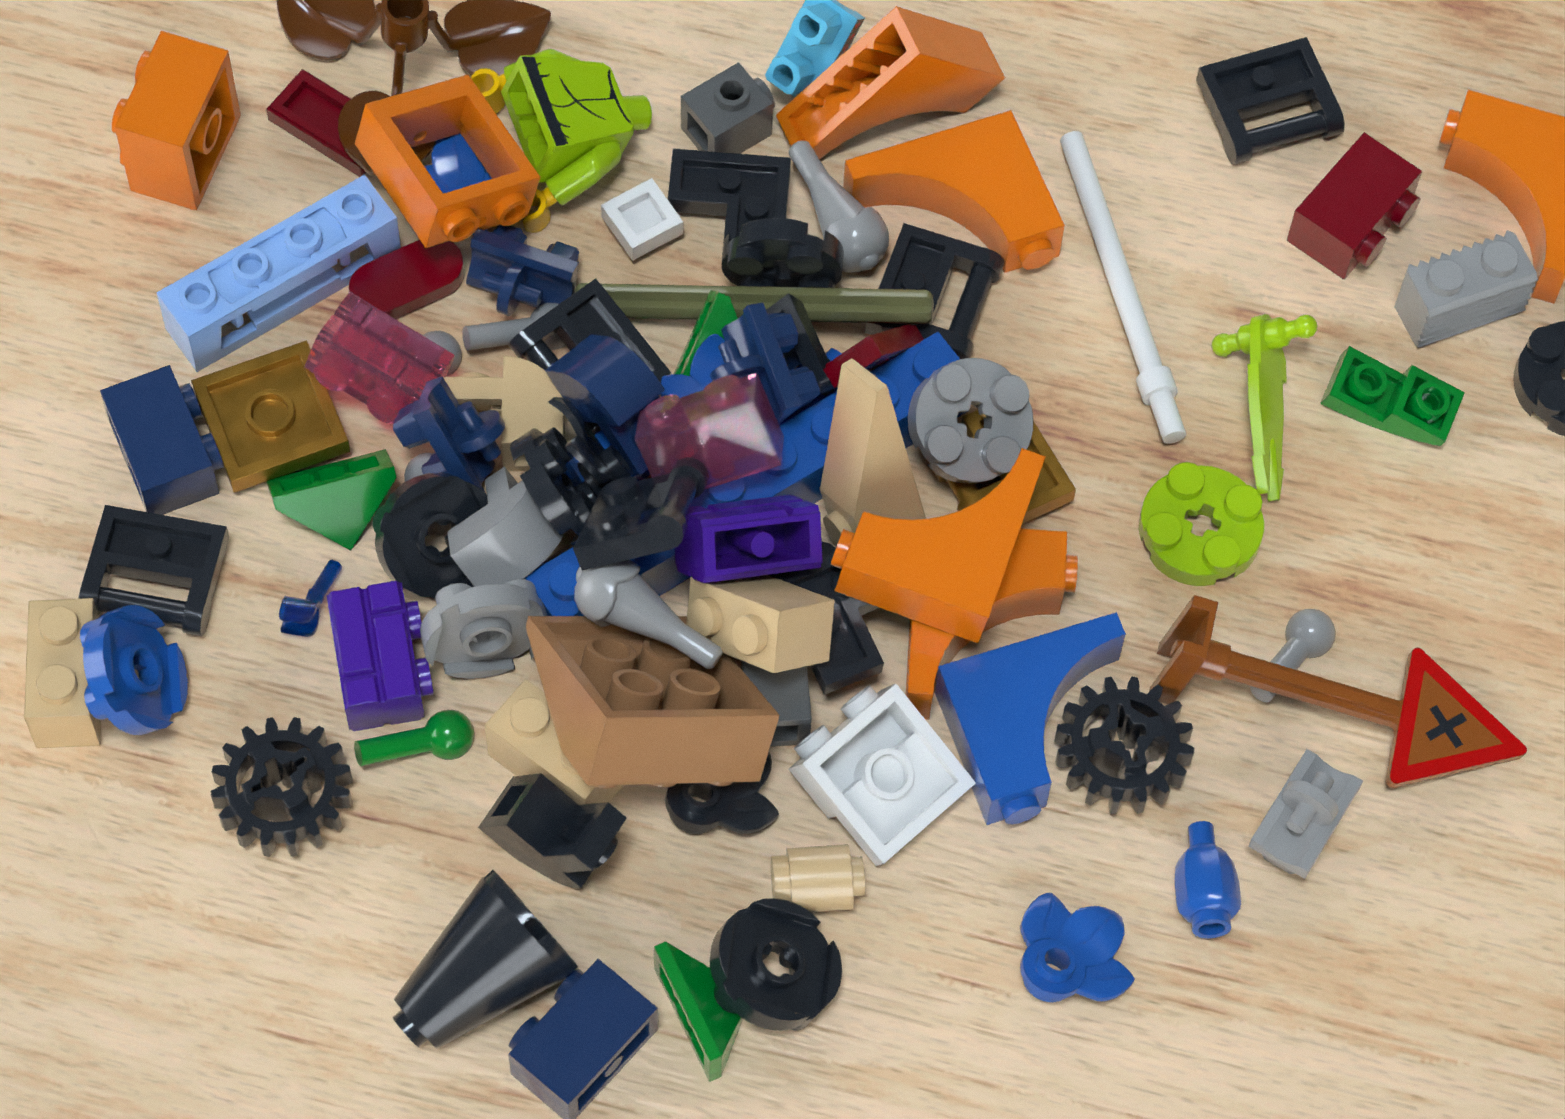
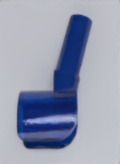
[279,560,342,637]

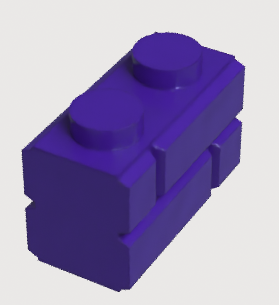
[675,494,822,583]
[326,581,434,731]

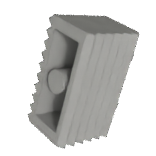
[1394,231,1538,348]

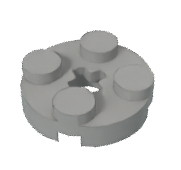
[908,358,1033,484]
[420,579,547,679]

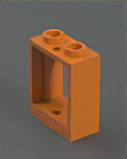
[355,74,541,248]

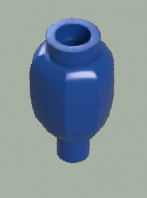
[1175,821,1241,938]

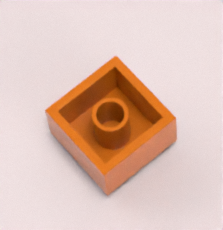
[112,31,241,211]

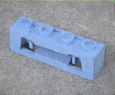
[156,175,401,372]

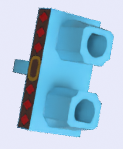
[765,0,865,97]

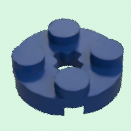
[80,605,188,735]

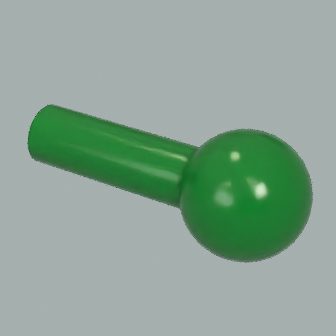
[354,709,474,766]

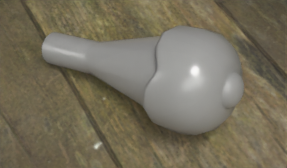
[789,140,889,273]
[574,559,723,669]

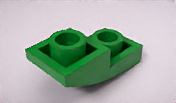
[1320,346,1465,446]

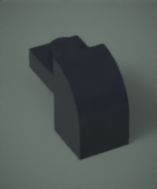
[478,773,627,888]

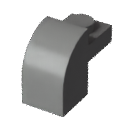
[447,466,564,587]

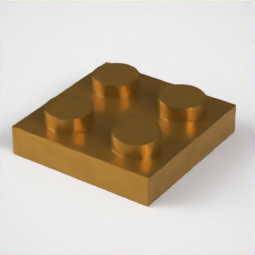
[191,340,350,493]

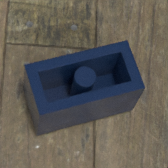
[100,365,224,515]
[508,958,658,1119]

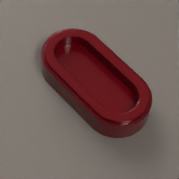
[349,239,464,321]

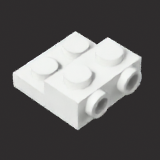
[789,684,976,866]

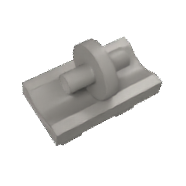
[1248,749,1363,879]

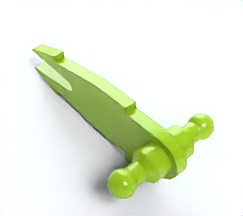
[1211,314,1318,502]

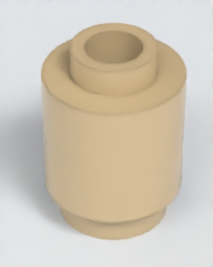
[771,844,865,912]

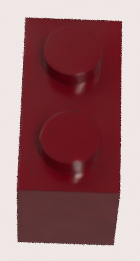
[1286,132,1422,280]

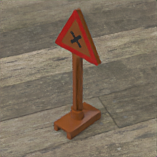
[1149,595,1527,788]

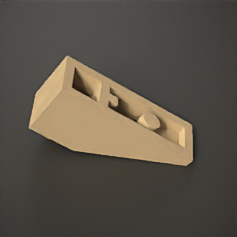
[820,358,926,545]

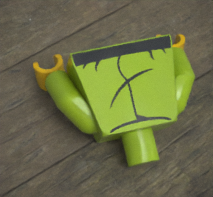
[471,49,652,233]

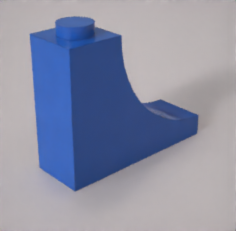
[935,612,1126,825]

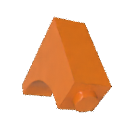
[776,6,1005,159]
[1439,90,1565,304]
[843,110,1065,273]
[830,448,1045,643]
[905,528,1078,720]

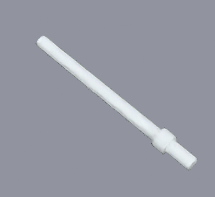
[1060,131,1186,444]

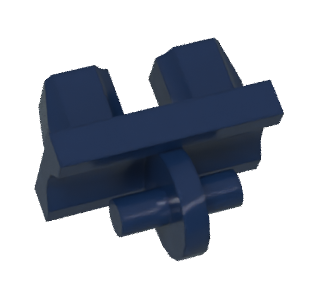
[466,225,579,316]
[710,302,820,431]
[393,376,505,492]

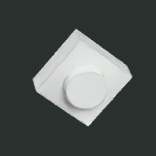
[601,178,683,261]

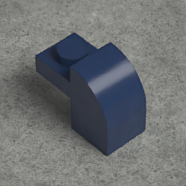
[545,334,686,475]

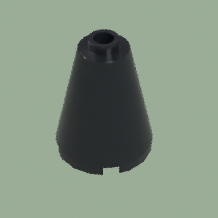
[392,869,578,1049]

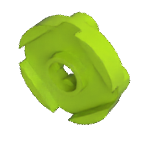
[1138,462,1264,587]

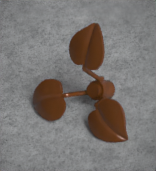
[277,0,551,177]

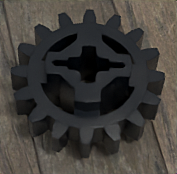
[1054,676,1195,814]
[210,717,353,857]

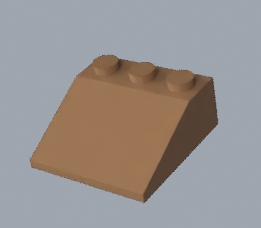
[526,616,780,789]

